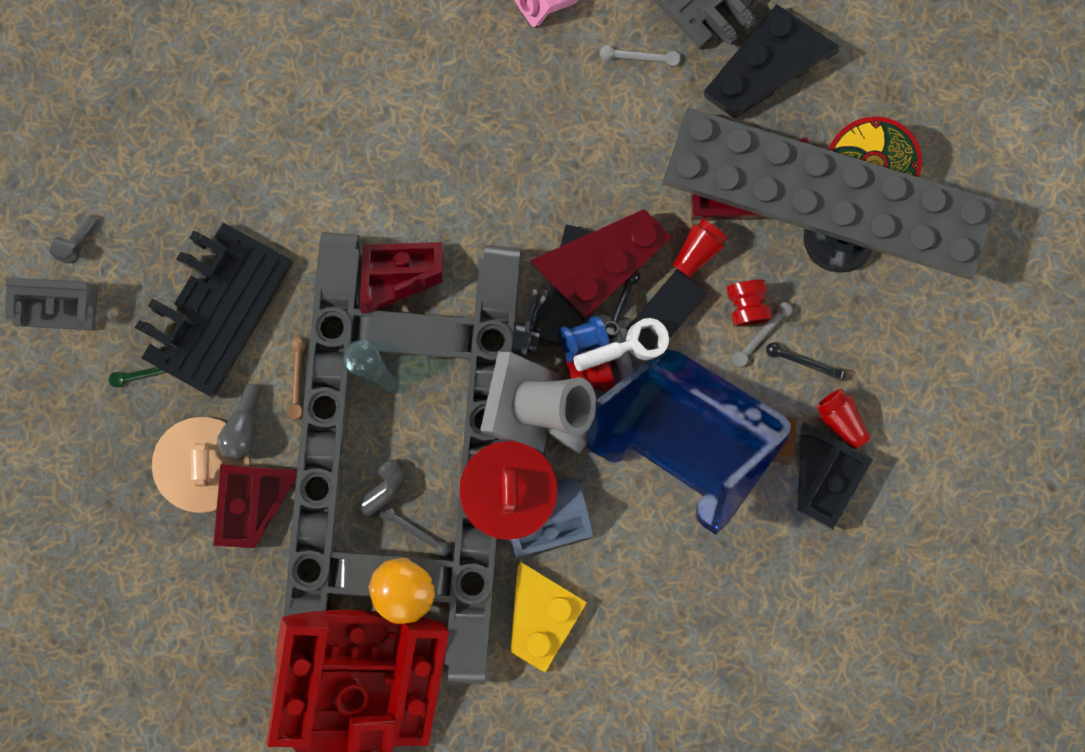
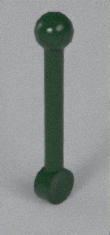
[109,367,166,388]

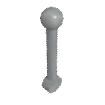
[599,45,680,67]
[732,302,792,367]

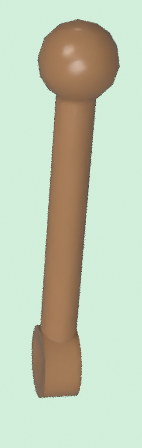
[287,337,307,420]

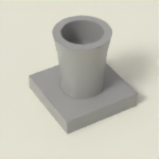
[480,351,596,452]

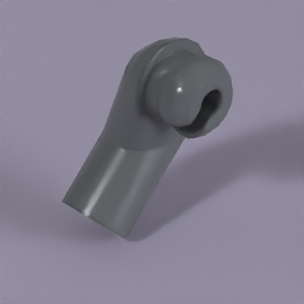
[357,459,405,517]

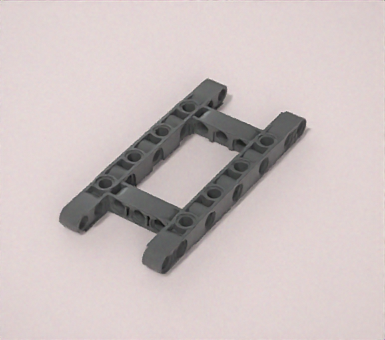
[284,232,521,685]

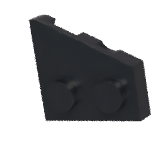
[797,422,873,531]

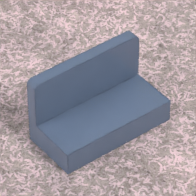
[511,477,593,558]

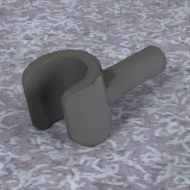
[49,215,99,263]

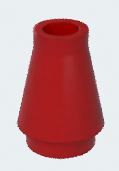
[672,218,728,279]
[816,388,871,449]

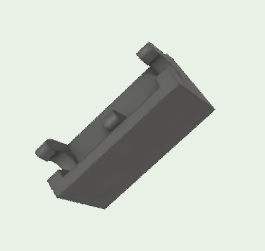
[5,277,98,331]

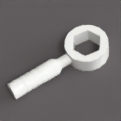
[573,318,669,371]

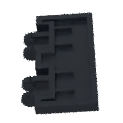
[135,222,293,399]

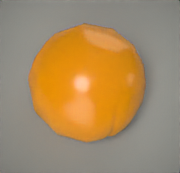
[368,558,435,624]

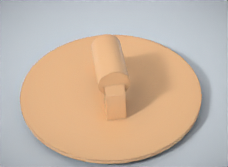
[152,417,250,513]

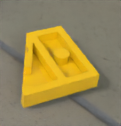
[510,562,587,673]

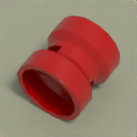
[726,279,772,327]
[566,361,615,392]

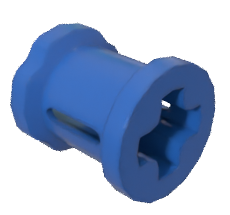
[558,316,609,362]

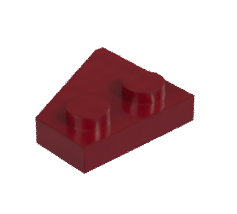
[213,464,297,548]

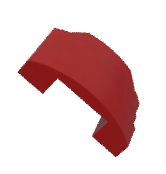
[266,610,449,752]

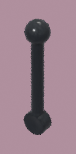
[604,271,640,339]
[766,342,846,381]

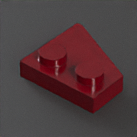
[360,242,443,314]

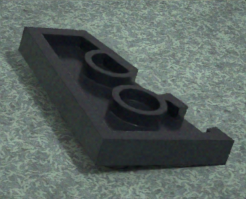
[703,4,839,119]

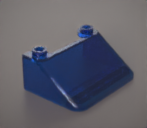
[586,350,791,535]

